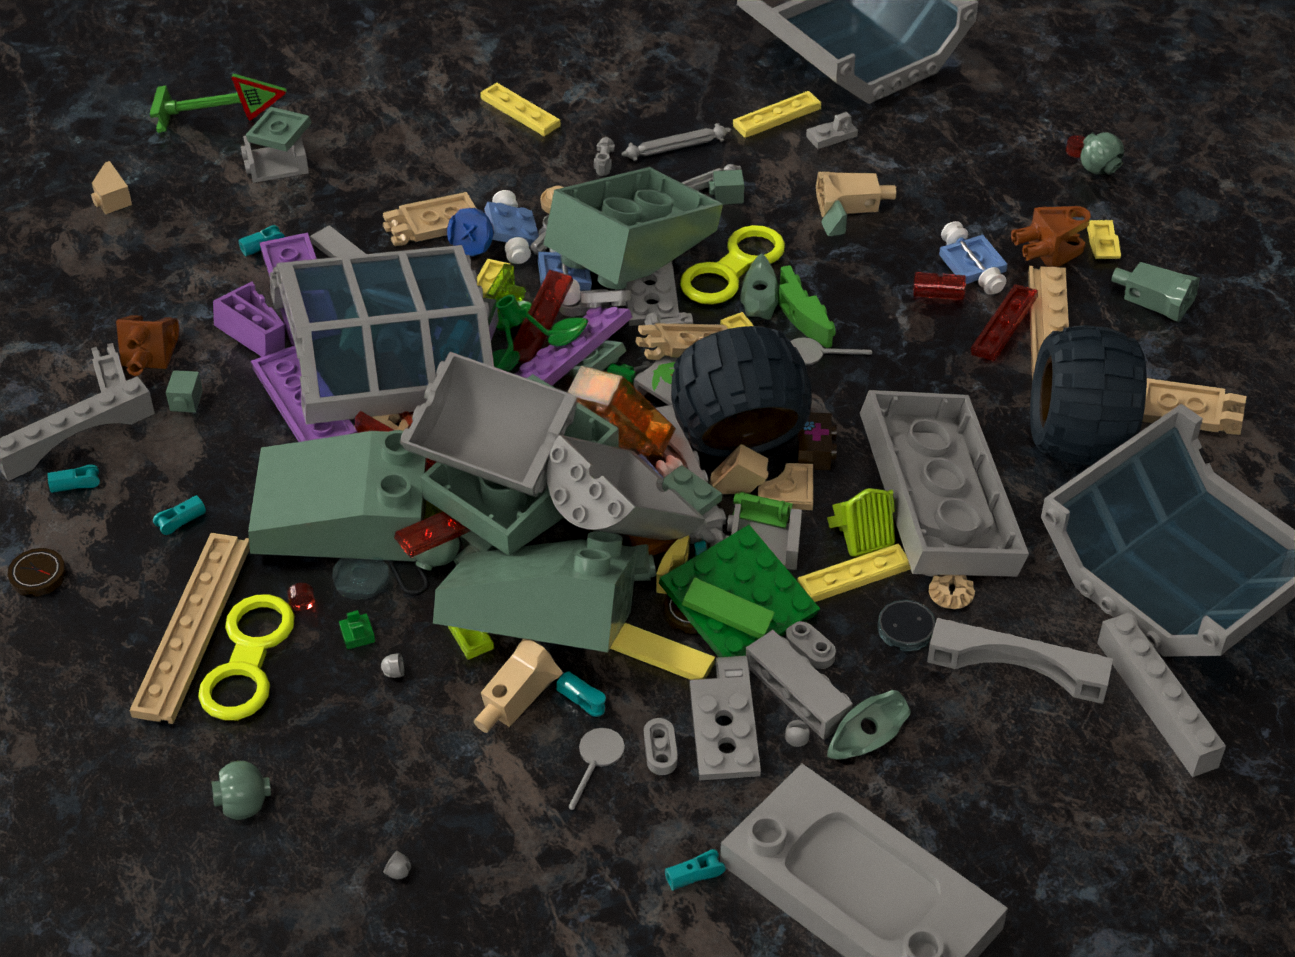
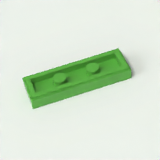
[682,577,775,639]

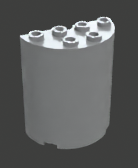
[400,352,577,497]
[547,435,706,541]

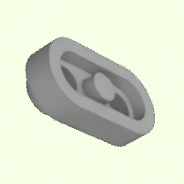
[580,290,631,308]
[786,621,836,669]
[644,718,677,775]

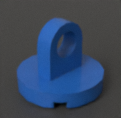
[447,208,493,257]

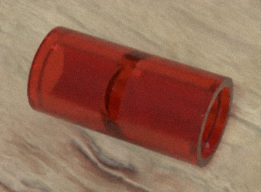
[913,272,966,300]

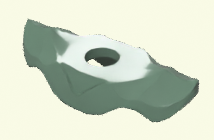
[740,253,779,320]
[827,690,911,760]

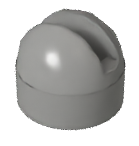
[381,653,404,678]
[785,720,810,747]
[383,851,411,880]

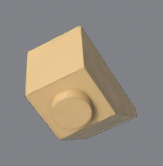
[91,161,132,215]
[710,444,768,494]

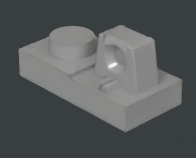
[806,112,858,149]

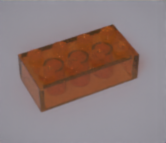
[567,366,676,456]

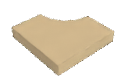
[758,463,813,510]

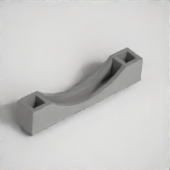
[0,376,155,481]
[641,405,726,544]
[927,618,1113,704]

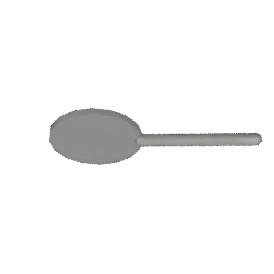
[791,337,872,365]
[569,728,625,810]

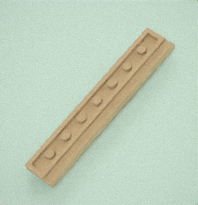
[1028,266,1069,381]
[130,533,250,724]

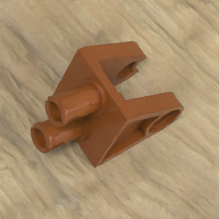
[1011,206,1091,267]
[116,315,179,376]

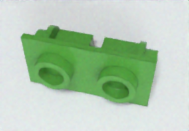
[732,492,793,529]

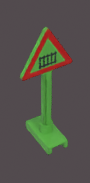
[149,74,286,133]

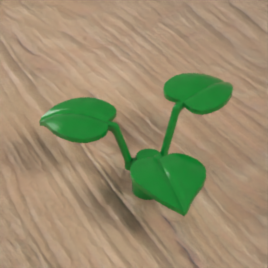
[492,295,589,372]

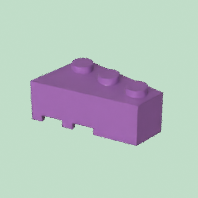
[213,282,285,357]

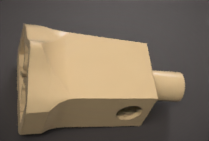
[816,172,896,217]
[474,638,563,733]

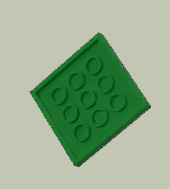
[659,525,820,657]

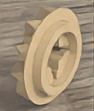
[929,575,975,609]

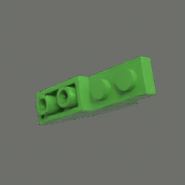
[778,265,836,348]

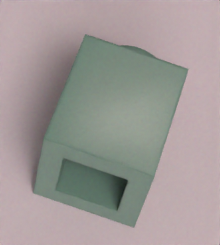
[709,170,744,204]
[166,370,203,413]

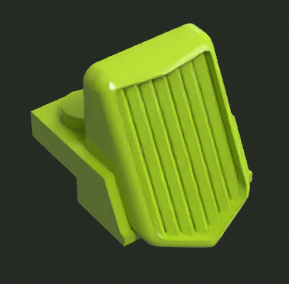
[827,488,895,557]

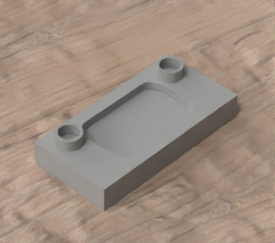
[860,390,1029,577]
[720,764,1008,957]

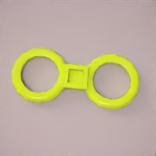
[680,225,785,305]
[198,594,295,720]

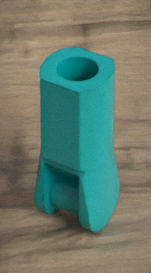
[239,225,285,257]
[48,465,100,493]
[153,495,206,535]
[557,672,606,717]
[665,849,726,890]

